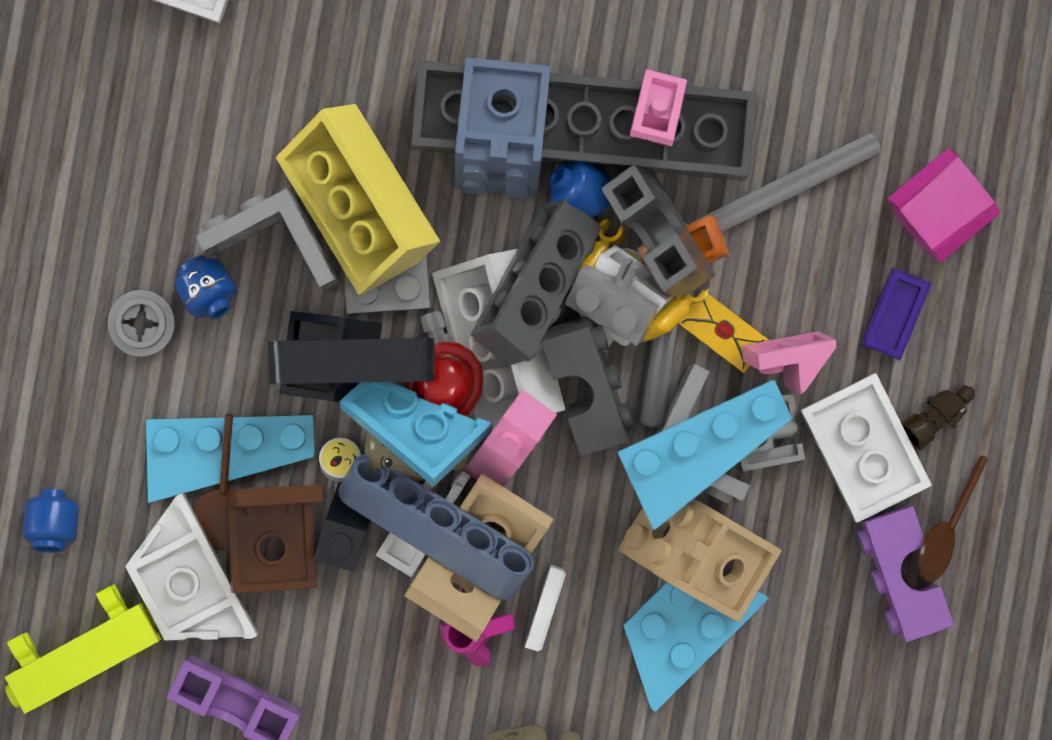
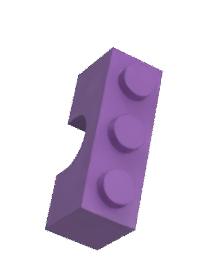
[857,504,954,642]
[166,655,304,740]

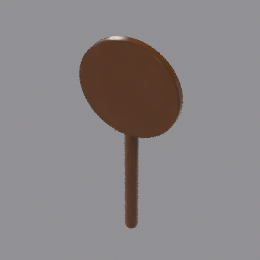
[192,413,233,550]
[918,456,988,582]

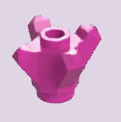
[439,589,515,667]

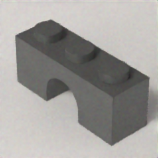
[601,164,716,299]
[541,316,635,456]

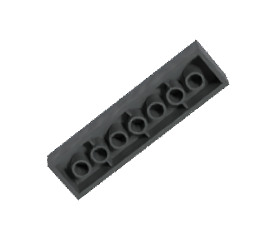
[411,60,757,181]

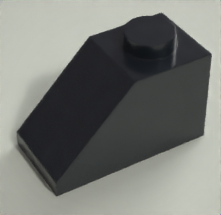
[313,482,371,572]

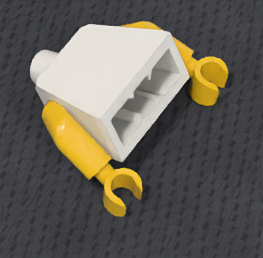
[577,219,709,352]

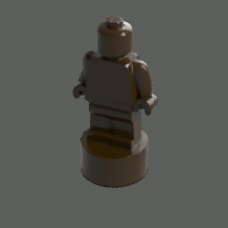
[901,385,975,450]

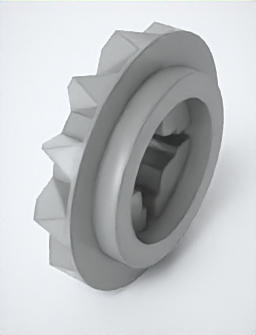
[108,290,176,357]

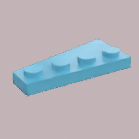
[617,380,792,530]
[146,415,316,503]

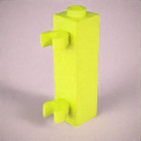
[5,584,163,714]

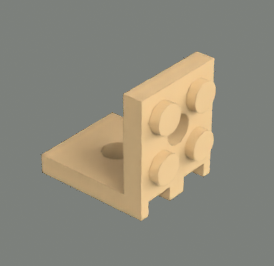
[404,474,553,642]
[617,498,782,623]

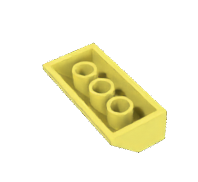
[275,104,441,296]

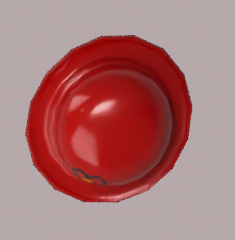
[406,341,484,416]

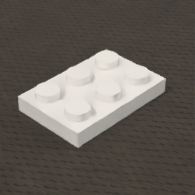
[800,373,932,523]

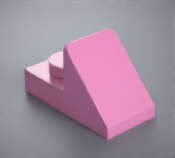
[629,69,687,146]
[742,331,836,395]

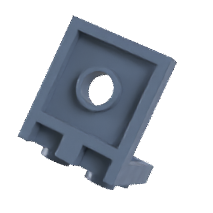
[454,57,551,200]

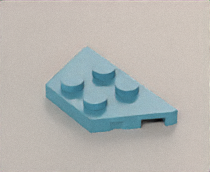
[623,582,769,712]

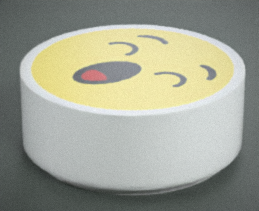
[319,438,361,482]

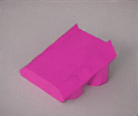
[888,148,1001,263]

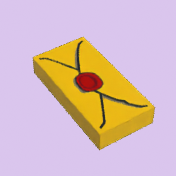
[678,290,769,373]

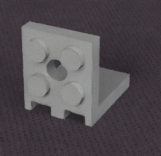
[196,188,340,291]
[655,364,750,504]

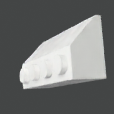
[432,249,565,429]

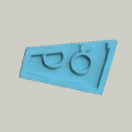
[340,382,492,487]

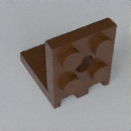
[226,485,323,593]

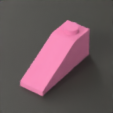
[464,389,557,487]

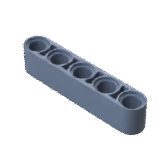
[339,454,534,600]

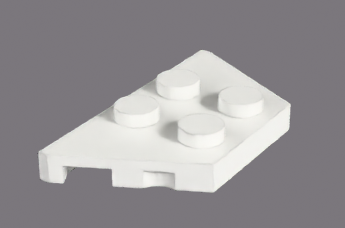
[125,492,258,640]

